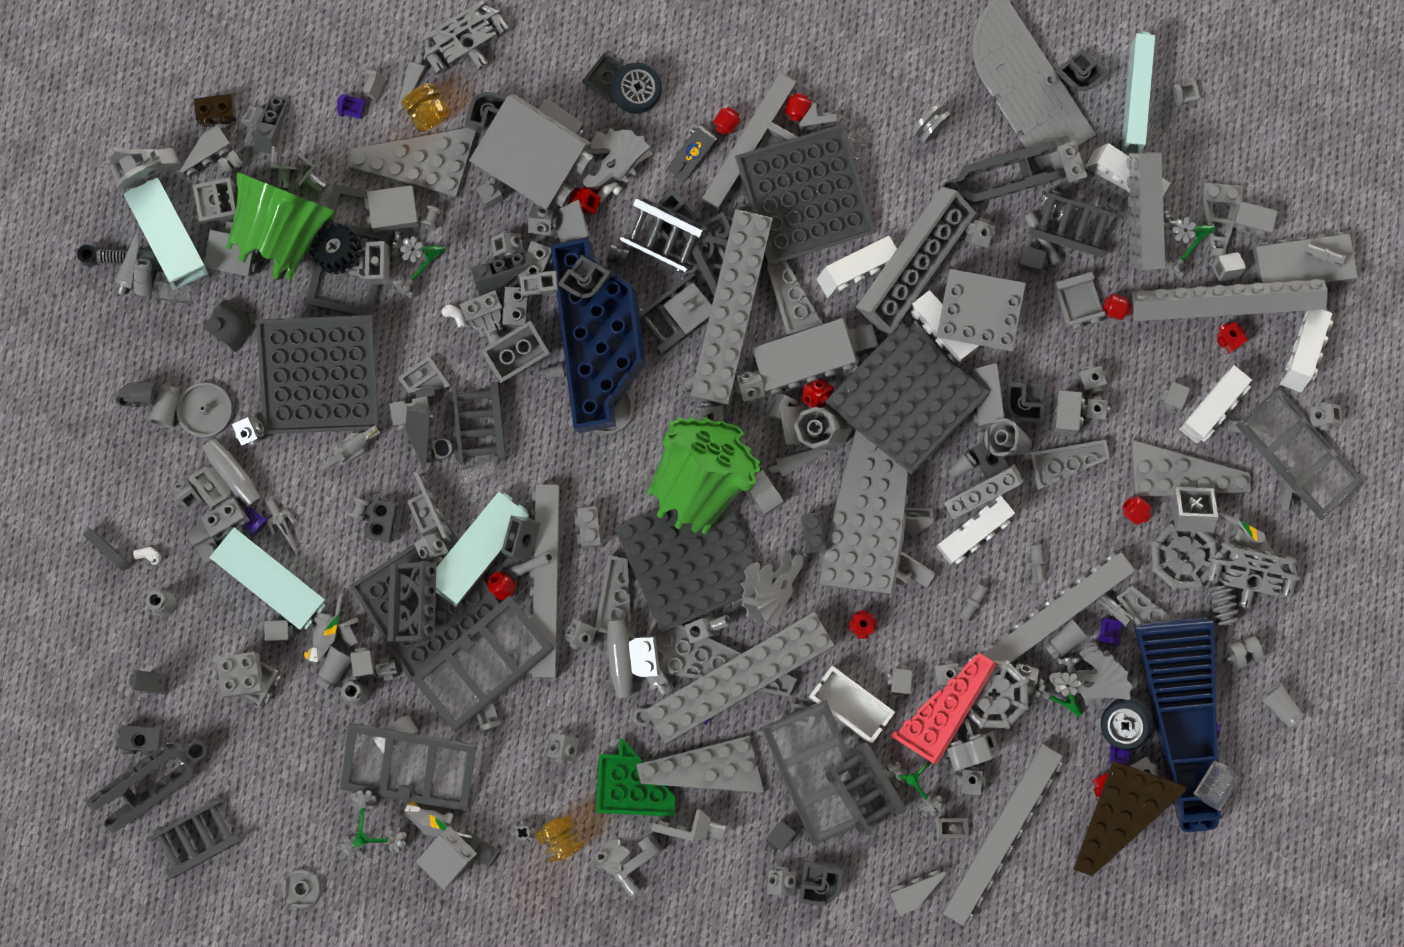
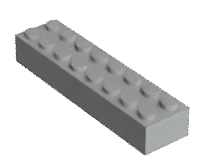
[856,187,976,334]

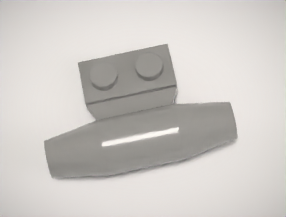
[189,439,261,509]
[607,619,660,698]

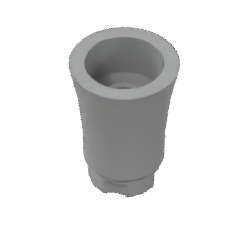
[147,385,180,428]
[146,590,176,617]
[1044,619,1088,661]
[315,646,351,691]
[341,680,369,707]
[1260,683,1303,727]

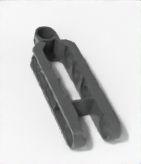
[942,141,1065,205]
[86,738,206,833]

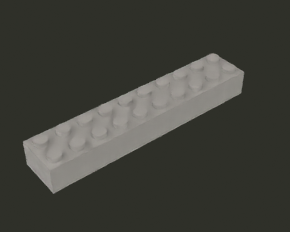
[690,209,773,406]
[645,612,834,745]

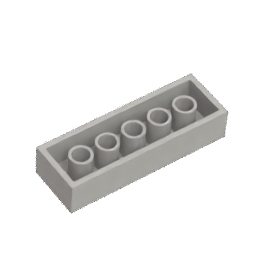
[1126,152,1165,270]

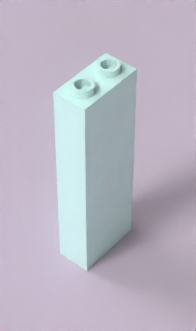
[1121,32,1155,154]
[124,178,208,291]
[436,492,529,607]
[209,528,326,631]

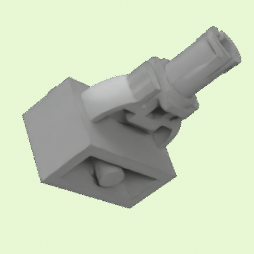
[345,241,390,285]
[460,290,503,344]

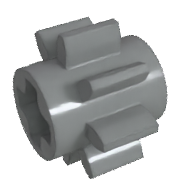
[375,657,398,682]
[511,821,536,845]

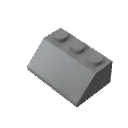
[481,321,550,383]
[968,363,1004,429]

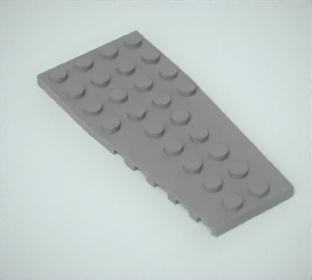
[819,430,910,595]

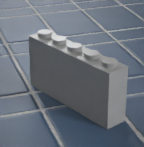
[1253,232,1358,286]
[752,318,859,395]

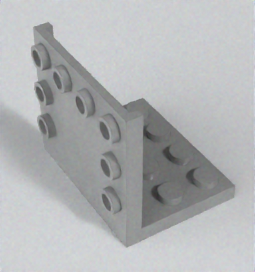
[936,269,1026,351]

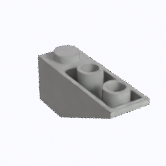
[180,125,233,178]
[889,869,946,916]

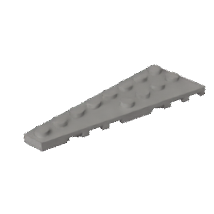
[646,619,797,697]

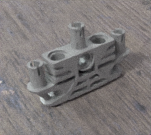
[422,1,510,74]
[1206,543,1301,609]

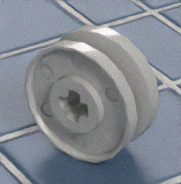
[912,103,952,144]

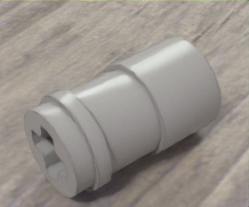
[133,259,153,296]

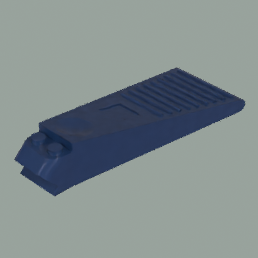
[1135,618,1221,832]

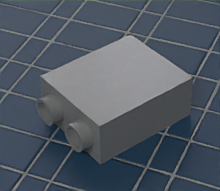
[469,95,594,210]

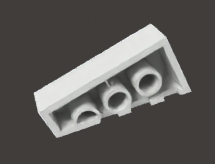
[1085,143,1170,196]
[817,236,897,298]
[910,290,979,366]
[1280,310,1333,392]
[937,495,1015,565]

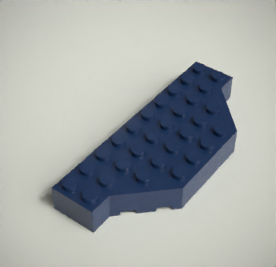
[551,238,646,433]

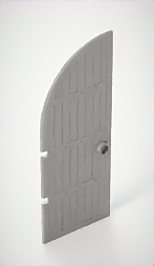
[972,0,1096,170]

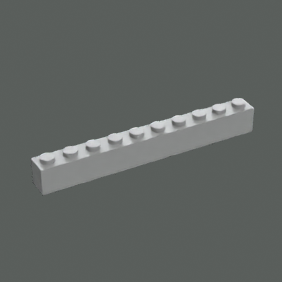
[1131,279,1328,321]
[528,484,560,679]
[966,552,1135,675]
[942,744,1063,926]

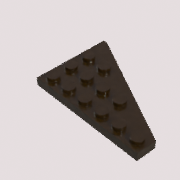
[1073,760,1186,876]

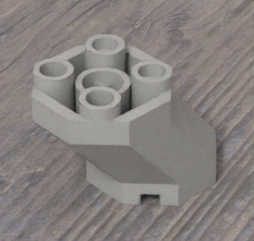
[794,407,852,449]

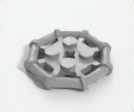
[1150,523,1218,590]
[967,660,1029,729]

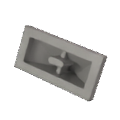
[905,507,934,537]

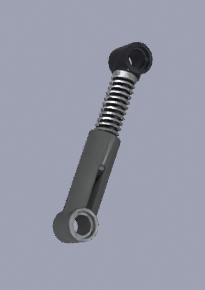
[77,244,203,269]

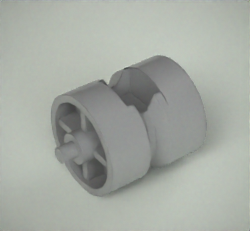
[1227,636,1265,669]

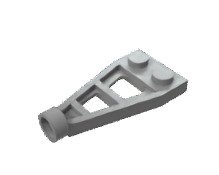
[1202,182,1242,259]

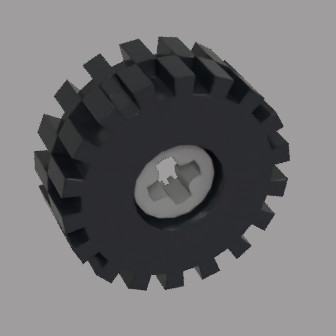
[310,223,362,275]

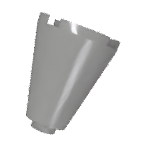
[984,418,1032,457]

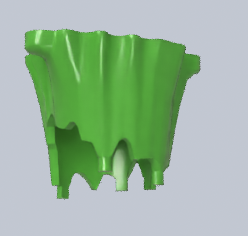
[226,172,336,280]
[646,417,760,534]

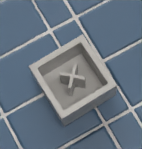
[1051,390,1085,437]
[1171,487,1218,532]
[216,652,264,698]

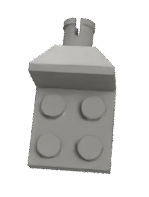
[651,809,725,842]

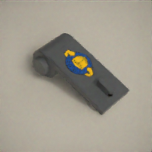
[666,124,719,183]

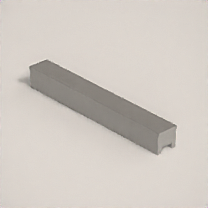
[702,73,796,211]

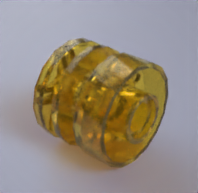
[401,83,451,132]
[534,814,586,864]

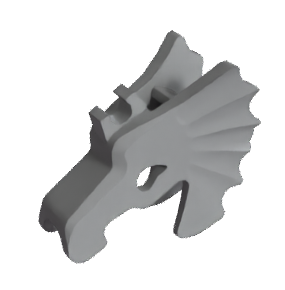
[583,128,653,192]
[106,147,182,190]
[741,552,803,627]
[1049,645,1133,706]

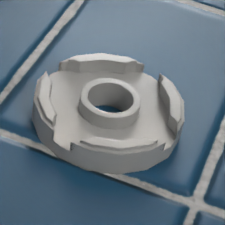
[281,869,321,909]

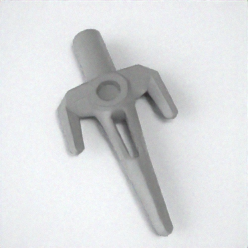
[266,500,297,552]

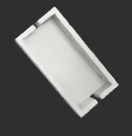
[1179,365,1252,444]
[808,666,895,745]

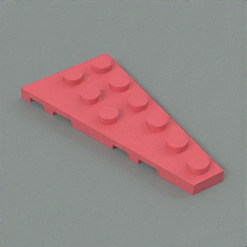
[890,653,997,765]

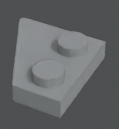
[398,356,450,394]

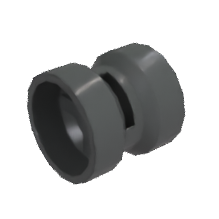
[607,243,631,267]

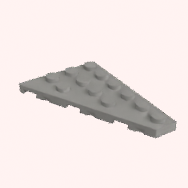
[348,128,477,198]

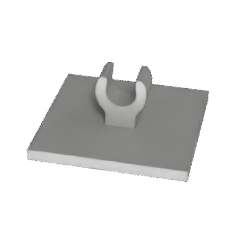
[554,200,589,243]
[663,283,712,335]
[779,407,808,445]

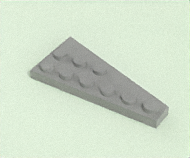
[1131,440,1251,497]
[636,736,764,793]

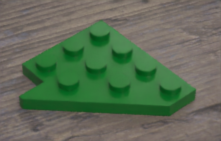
[596,738,675,817]

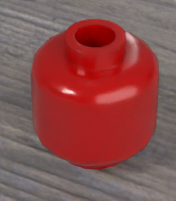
[785,93,812,122]
[713,106,741,135]
[1102,293,1132,320]
[1122,496,1152,525]
[488,571,516,600]

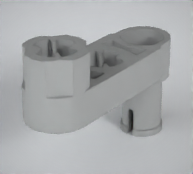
[612,834,663,897]

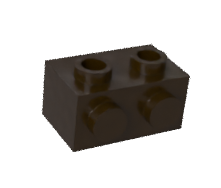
[194,94,237,127]

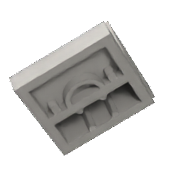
[193,177,238,225]

